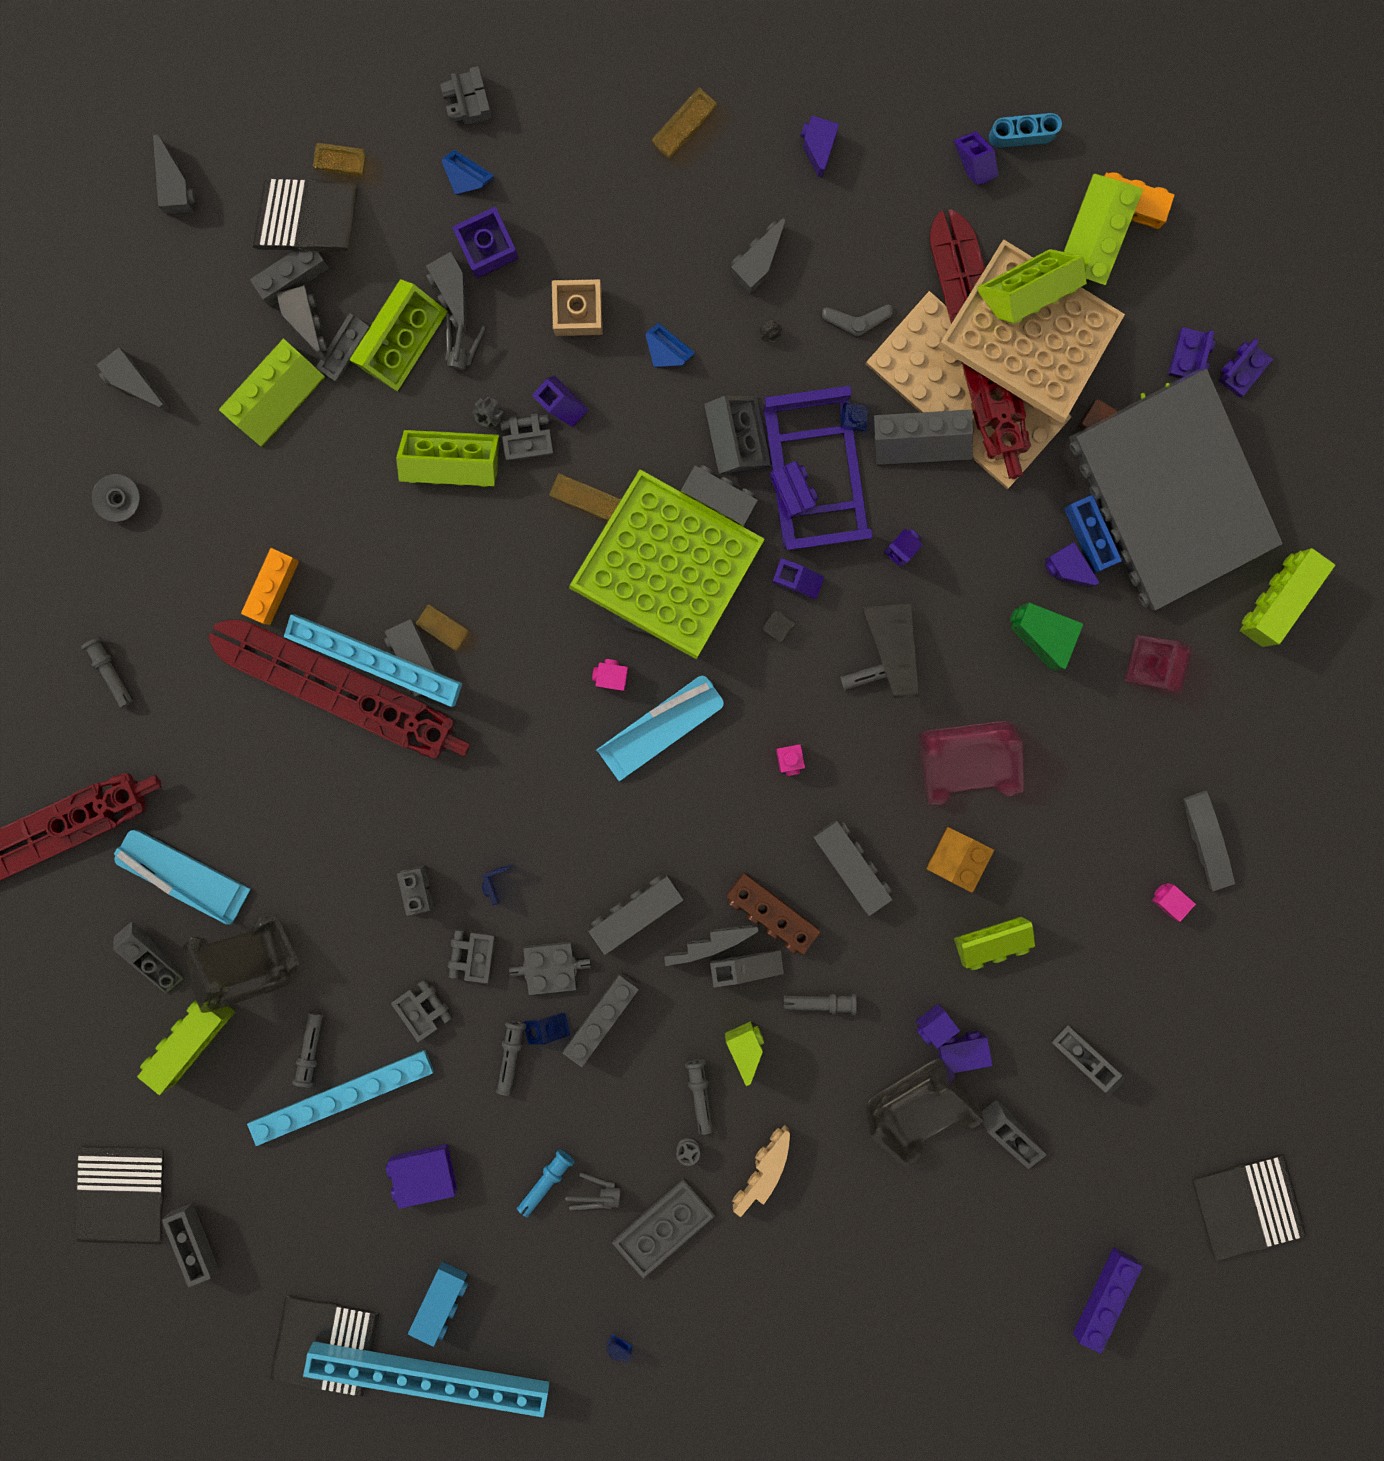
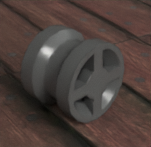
[676,1137,700,1166]

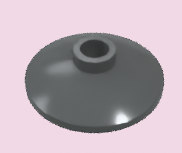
[92,474,140,522]

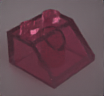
[1125,635,1193,694]

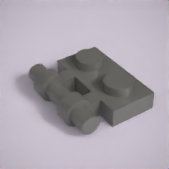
[500,413,554,462]
[448,930,495,984]
[391,979,452,1042]

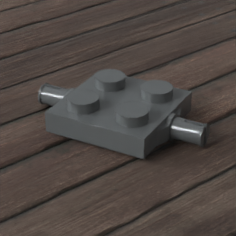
[509,941,591,995]

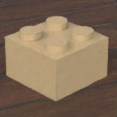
[552,279,603,336]

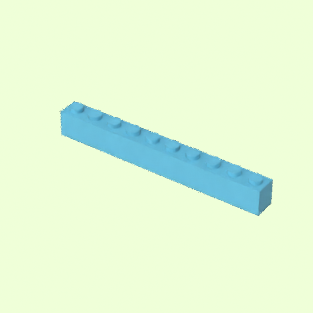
[303,1341,549,1417]

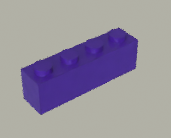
[1073,1247,1143,1354]

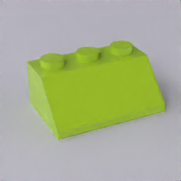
[954,917,1035,970]

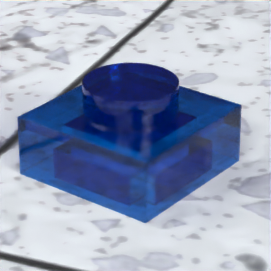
[841,402,869,432]
[606,1334,633,1363]

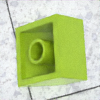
[725,1021,764,1086]

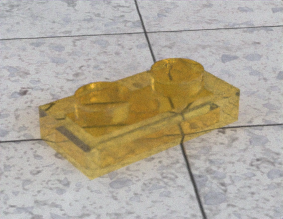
[313,143,365,176]
[415,604,469,651]

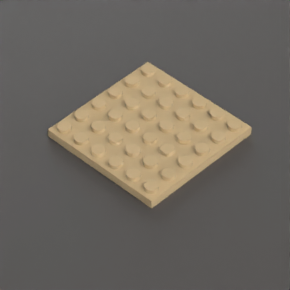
[938,239,1125,423]

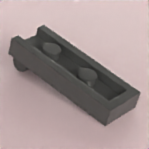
[316,313,370,382]

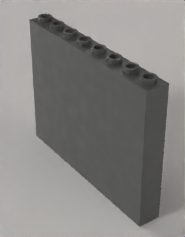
[1069,369,1283,610]

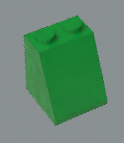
[1010,603,1083,671]

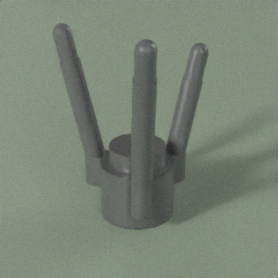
[445,313,486,370]
[565,1172,620,1211]

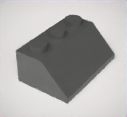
[704,396,771,474]

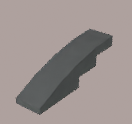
[1183,791,1235,891]
[664,924,758,966]

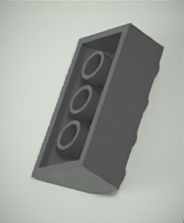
[874,409,973,465]

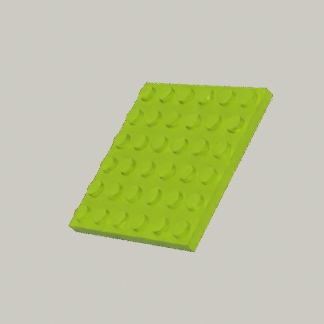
[569,470,765,660]

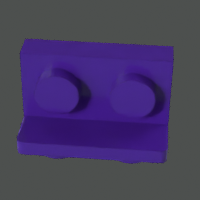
[1168,327,1216,378]
[1219,338,1273,398]

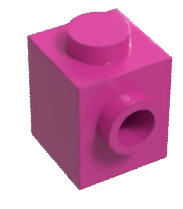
[592,659,628,691]
[775,744,805,776]

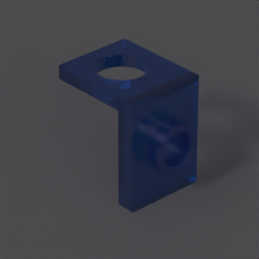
[481,864,513,905]
[523,1013,570,1045]

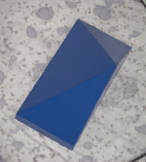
[442,150,494,194]
[646,323,695,367]

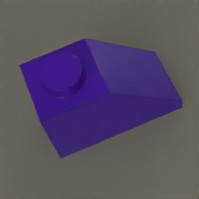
[801,115,839,178]
[954,131,999,185]
[883,528,923,568]
[1045,542,1100,587]

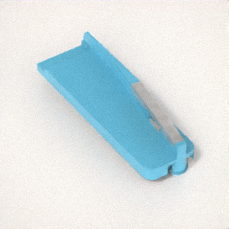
[596,676,724,781]
[114,830,251,925]

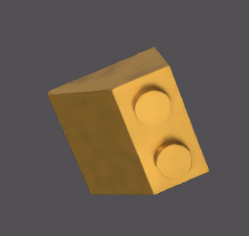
[926,827,994,893]

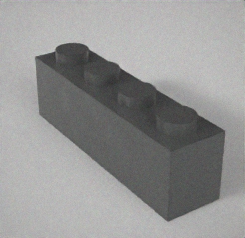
[812,820,892,916]
[588,874,684,955]
[563,971,640,1067]

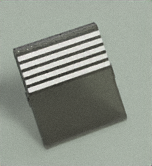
[252,179,358,252]
[76,1147,165,1244]
[1193,1154,1306,1260]
[270,1296,379,1396]

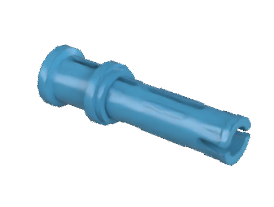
[517,1149,575,1217]

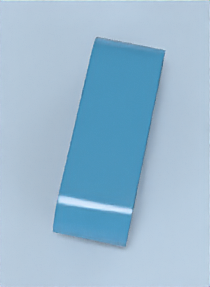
[988,113,1062,148]

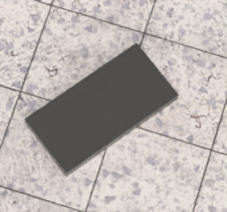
[612,1178,715,1279]

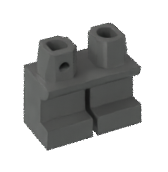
[440,66,492,125]
[397,865,435,916]

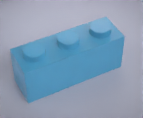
[408,1261,469,1347]

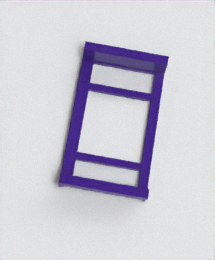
[763,386,873,550]

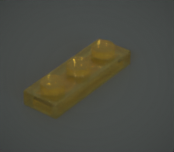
[651,87,717,159]
[549,473,621,521]

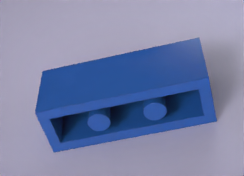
[1064,495,1122,573]

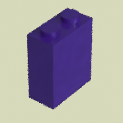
[386,1144,458,1209]

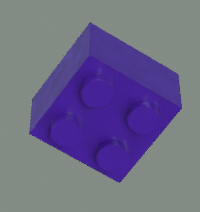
[452,206,519,279]

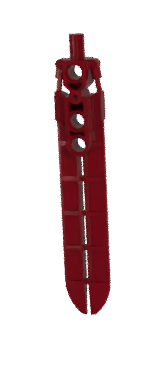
[930,210,1031,480]
[209,620,471,759]
[0,773,162,881]

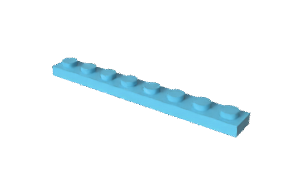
[284,614,463,707]
[247,1050,434,1146]

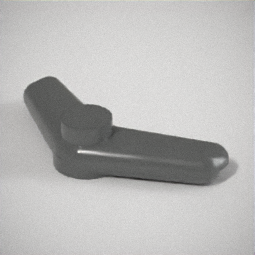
[822,304,893,337]

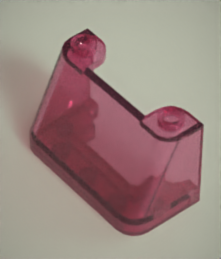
[919,722,1024,805]

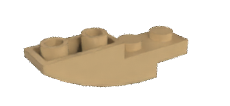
[732,1125,790,1217]

